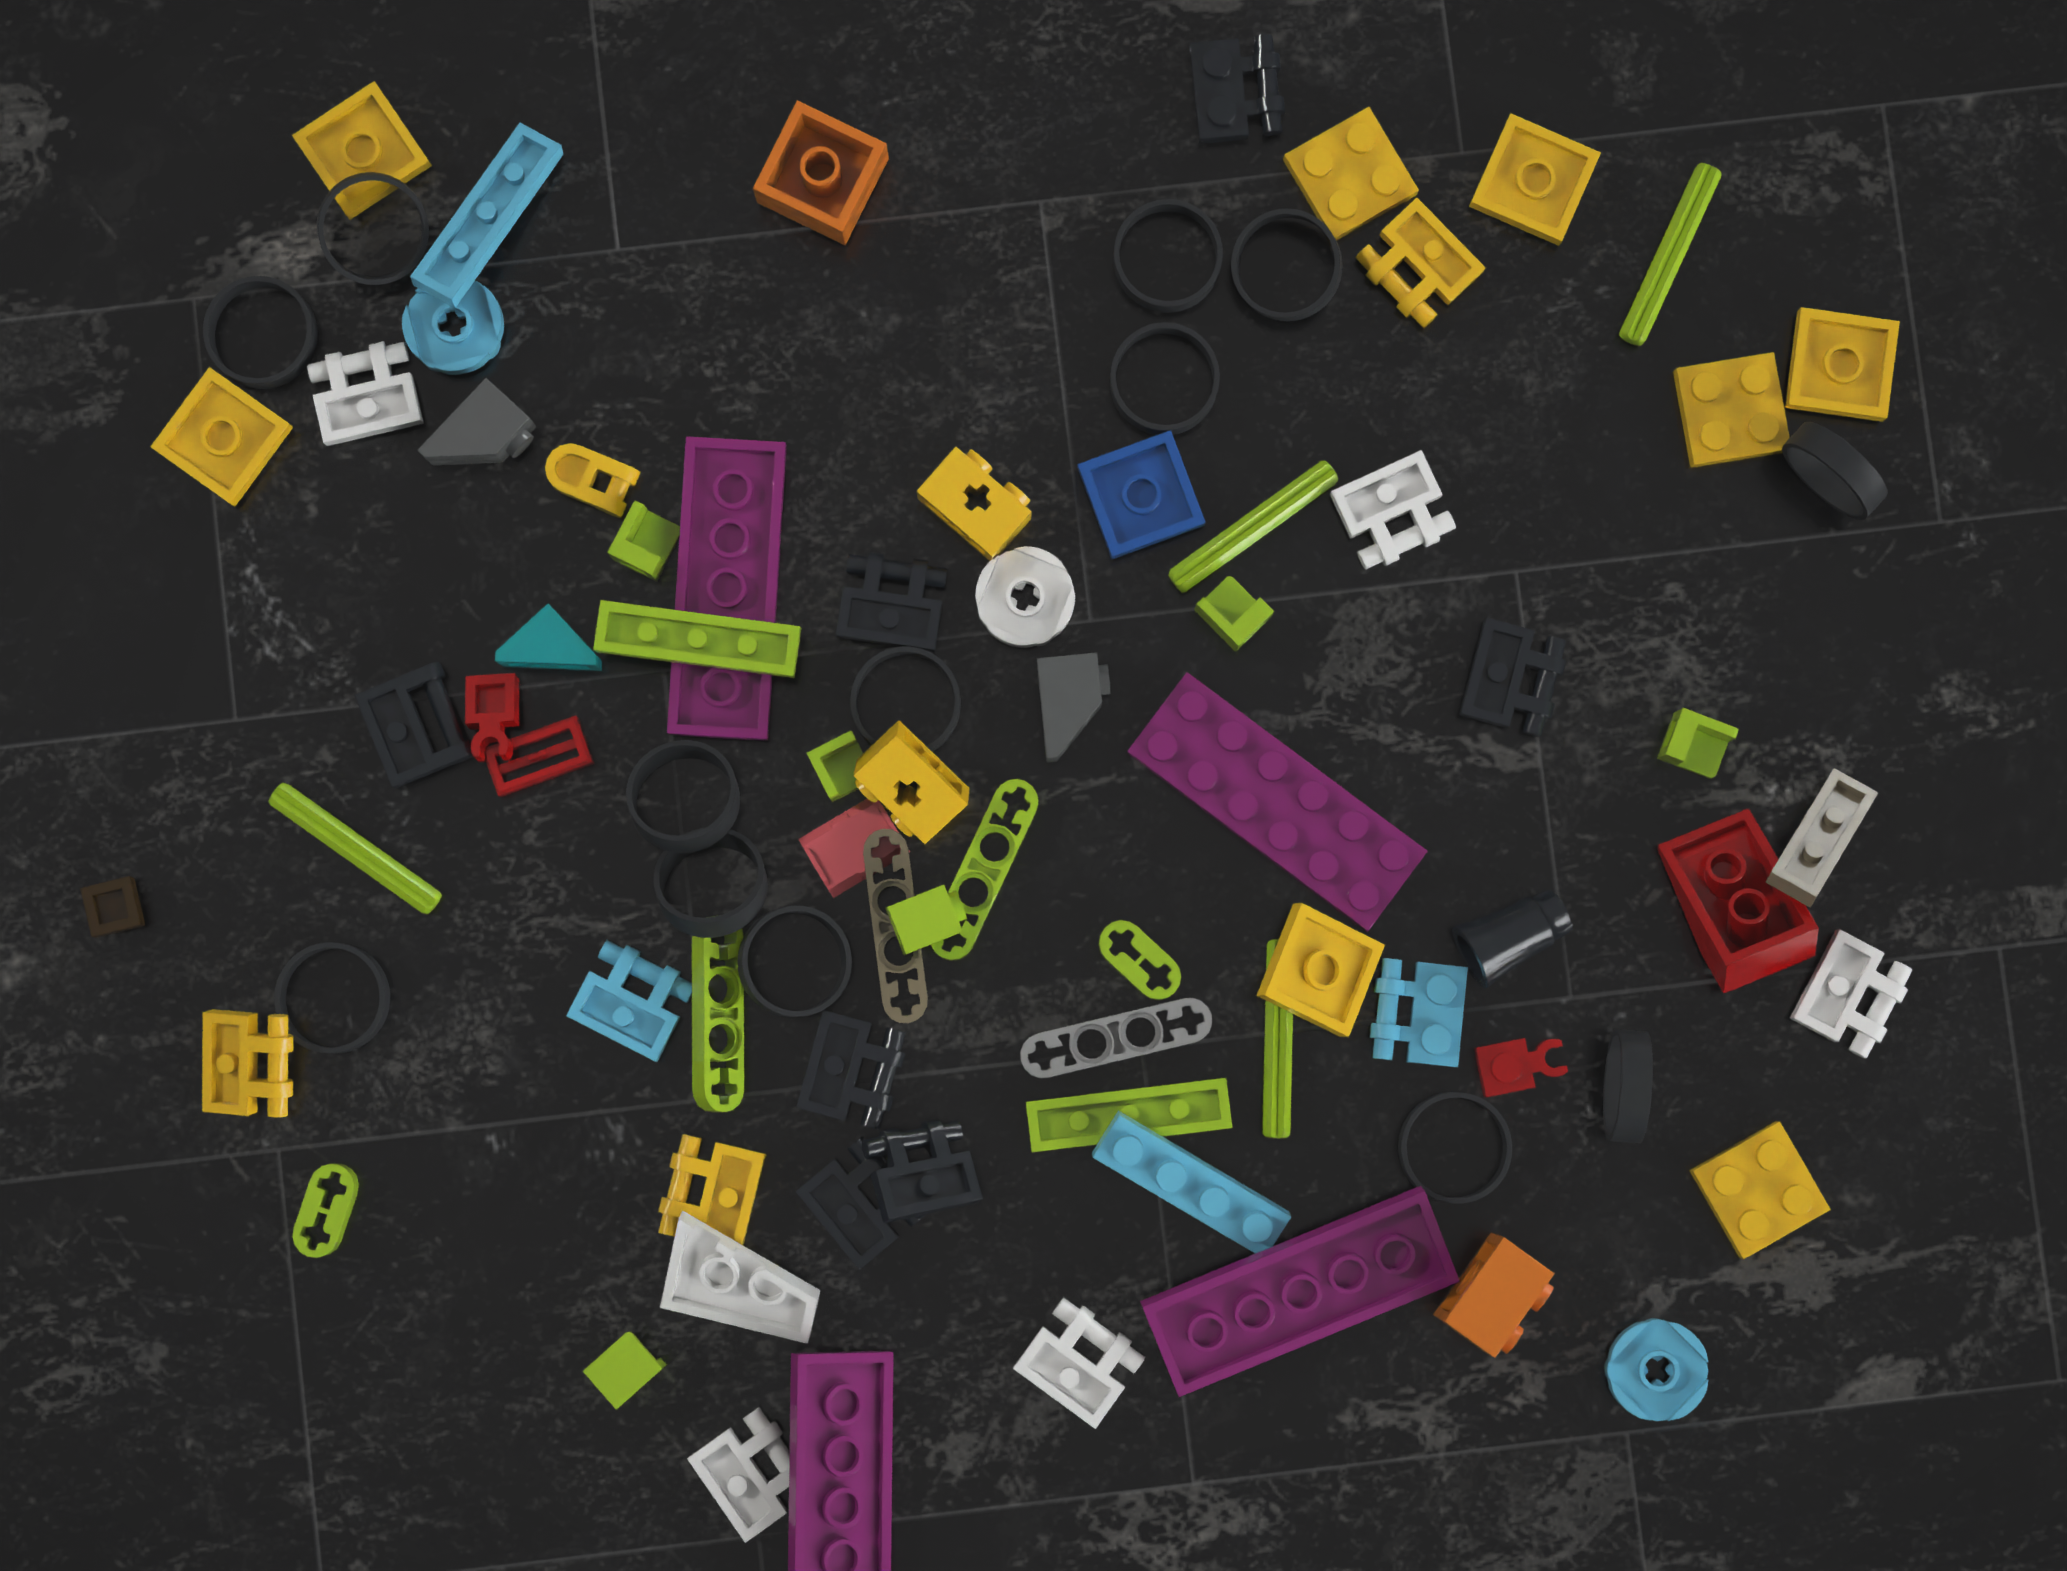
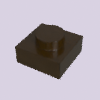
[80,876,145,938]

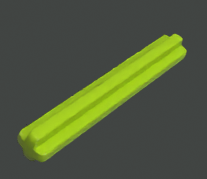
[1619,163,1721,346]
[1169,460,1339,593]
[268,783,442,914]
[1262,939,1293,1138]

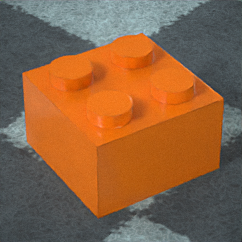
[753,100,889,245]
[1433,1233,1555,1358]

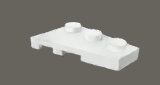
[660,1210,820,1344]

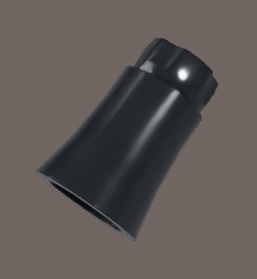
[1452,889,1573,989]

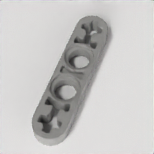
[1020,998,1212,1078]

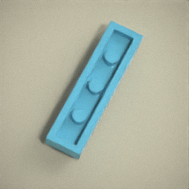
[410,123,564,308]
[1092,1110,1291,1254]

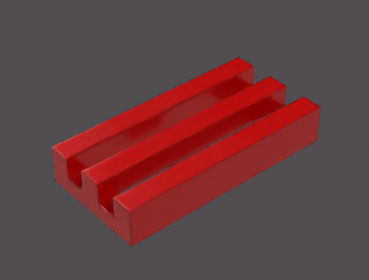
[485,715,594,797]

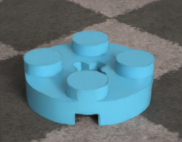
[402,281,504,375]
[1604,1318,1709,1421]

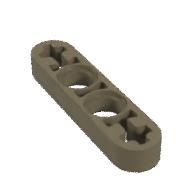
[863,829,928,1023]

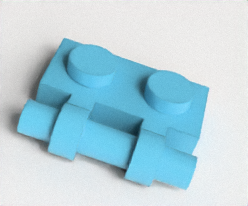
[566,940,692,1062]
[1369,958,1468,1067]

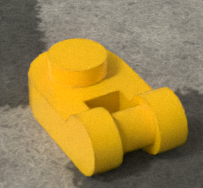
[545,443,641,518]

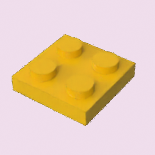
[292,81,432,220]
[1283,107,1419,241]
[1469,113,1601,246]
[1785,307,1900,422]
[1673,352,1790,468]
[150,367,293,507]
[1256,903,1385,1037]
[1689,1121,1831,1259]

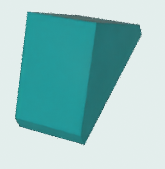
[495,603,602,671]

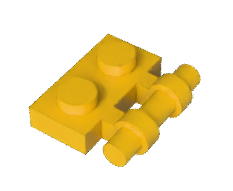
[1355,198,1485,328]
[202,1009,293,1117]
[658,1134,766,1245]

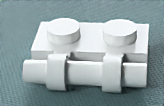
[307,341,424,446]
[1330,450,1456,569]
[1790,929,1912,1059]
[1013,1297,1145,1429]
[687,1407,790,1543]

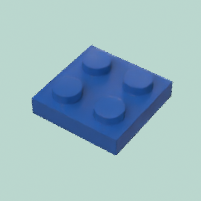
[1077,430,1206,559]

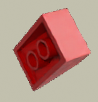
[1658,808,1819,994]

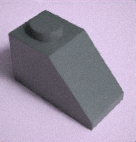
[418,378,536,465]
[1037,653,1111,762]

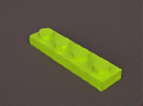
[593,600,801,678]
[1026,1078,1232,1152]

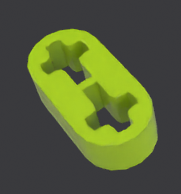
[1099,920,1181,1000]
[293,1163,359,1258]

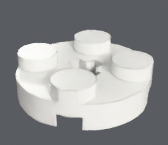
[975,546,1075,648]

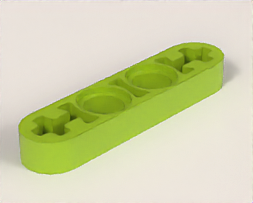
[931,779,1038,961]
[692,916,744,1112]

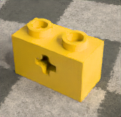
[916,447,1031,561]
[853,720,970,844]

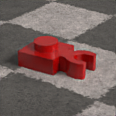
[465,673,519,762]
[1474,1038,1568,1097]

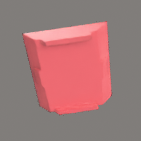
[798,799,910,898]

